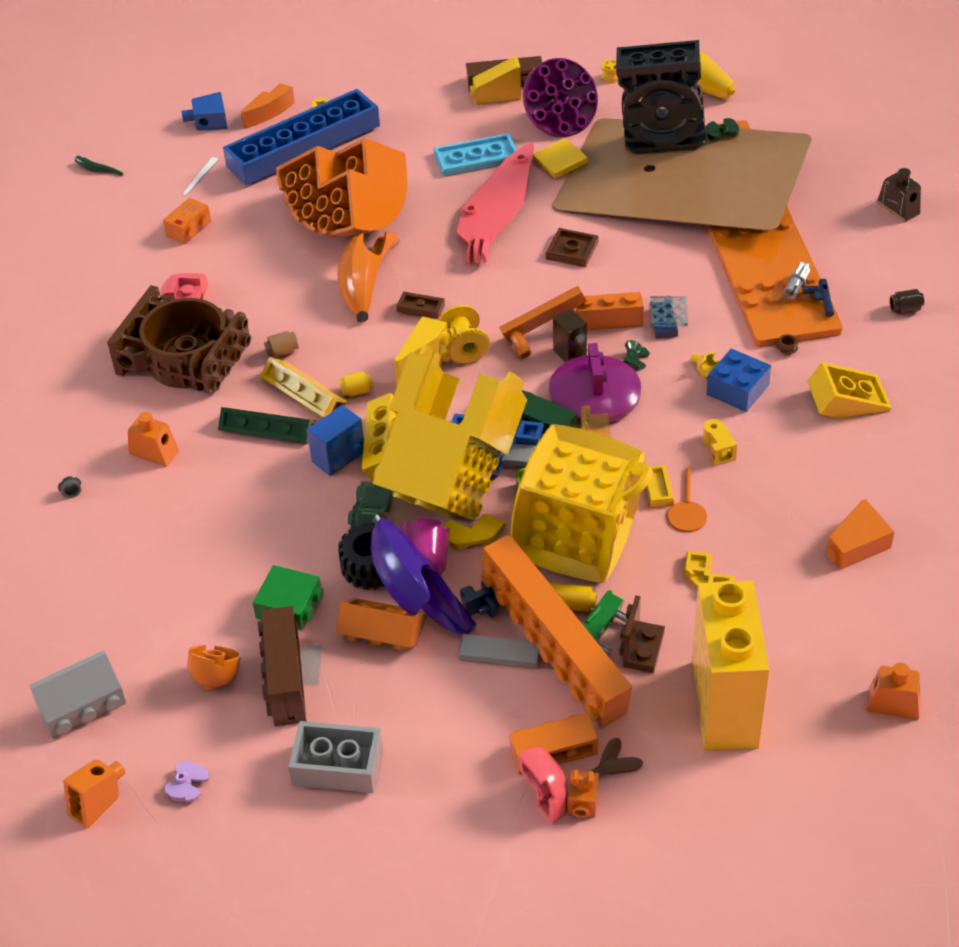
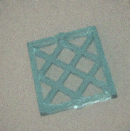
[650,296,688,327]

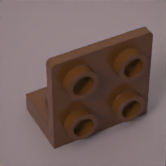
[619,595,665,673]

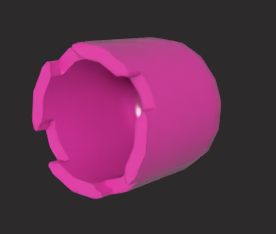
[401,518,450,576]

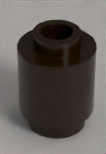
[889,289,925,314]

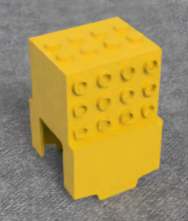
[373,345,527,521]

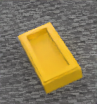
[645,465,674,508]

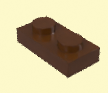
[396,291,445,319]

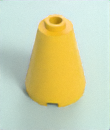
[699,51,736,100]

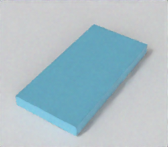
[433,133,517,177]

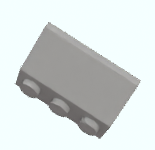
[29,650,126,739]

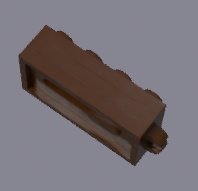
[258,606,307,726]

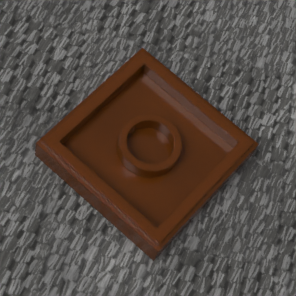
[546,228,599,267]

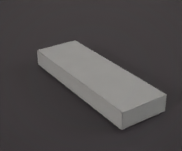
[459,634,539,669]

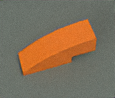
[241,83,295,128]

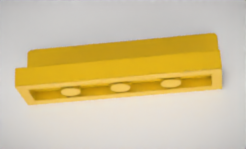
[260,357,348,417]

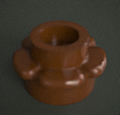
[776,334,798,355]

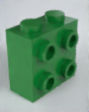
[252,565,324,631]

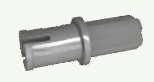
[783,262,810,299]

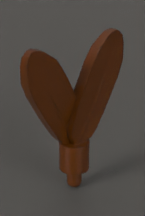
[591,738,643,778]

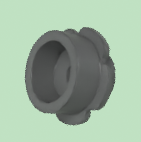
[58,476,81,498]

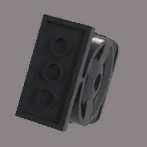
[616,40,706,153]

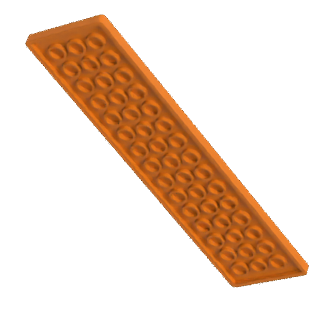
[705,120,843,347]

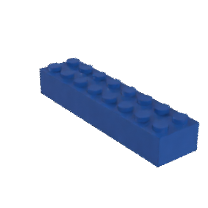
[223,89,380,185]

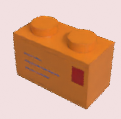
[163,197,211,244]

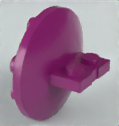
[523,58,598,137]
[549,343,641,426]

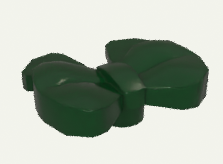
[706,118,739,141]

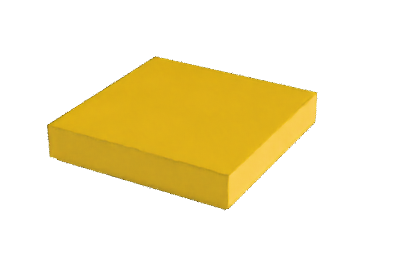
[533,138,588,179]

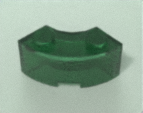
[348,481,394,529]

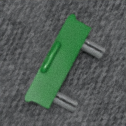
[582,590,628,656]

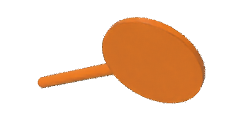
[668,467,707,532]

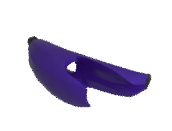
[370,513,477,634]

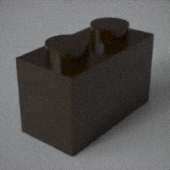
[553,309,587,362]

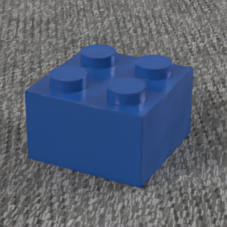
[706,348,772,412]
[307,405,364,476]

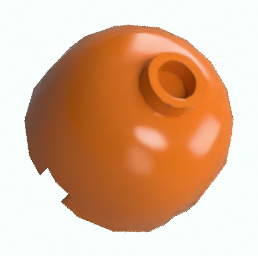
[187,645,241,691]

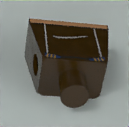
[877,168,921,222]

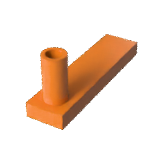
[499,286,587,359]

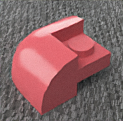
[160,273,208,299]
[519,746,568,824]

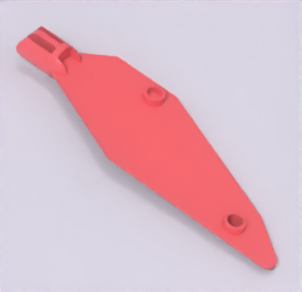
[456,143,534,264]

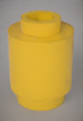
[338,370,373,398]

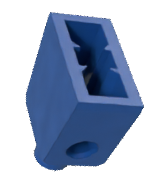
[181,92,228,130]

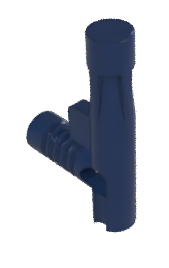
[802,279,834,317]

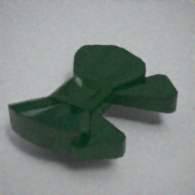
[623,340,650,370]

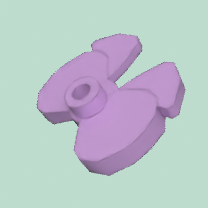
[165,761,209,803]

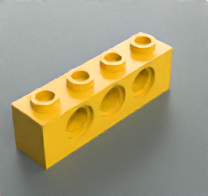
[362,393,397,482]

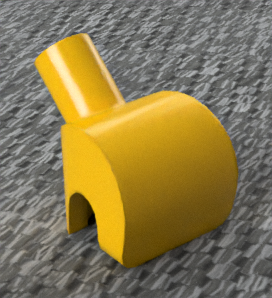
[691,352,721,378]

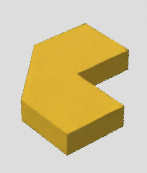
[444,513,505,550]
[684,551,735,589]

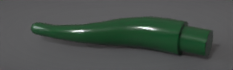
[75,155,123,176]

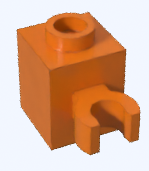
[567,769,599,818]

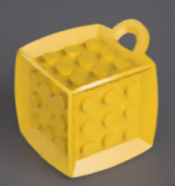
[511,424,653,583]

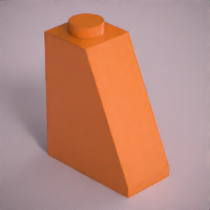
[826,499,894,570]

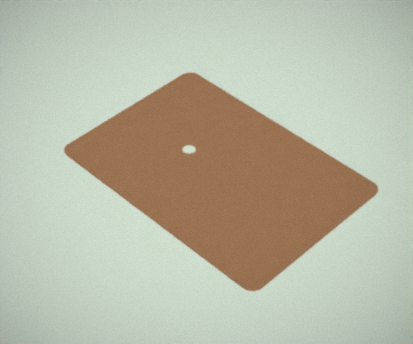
[553,118,812,231]

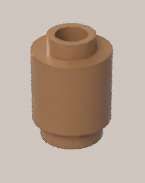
[264,331,299,358]

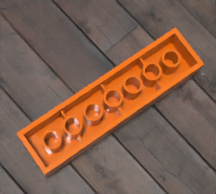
[481,534,632,729]

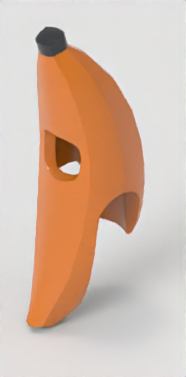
[337,231,400,322]

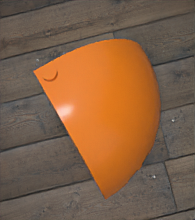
[276,137,407,236]

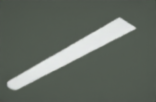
[183,157,218,195]

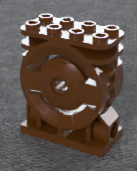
[107,285,251,395]

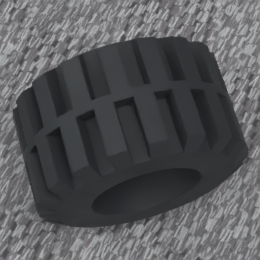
[338,523,385,590]

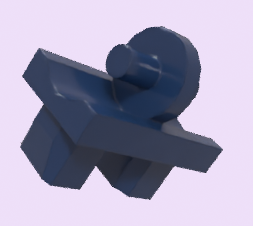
[460,581,501,618]

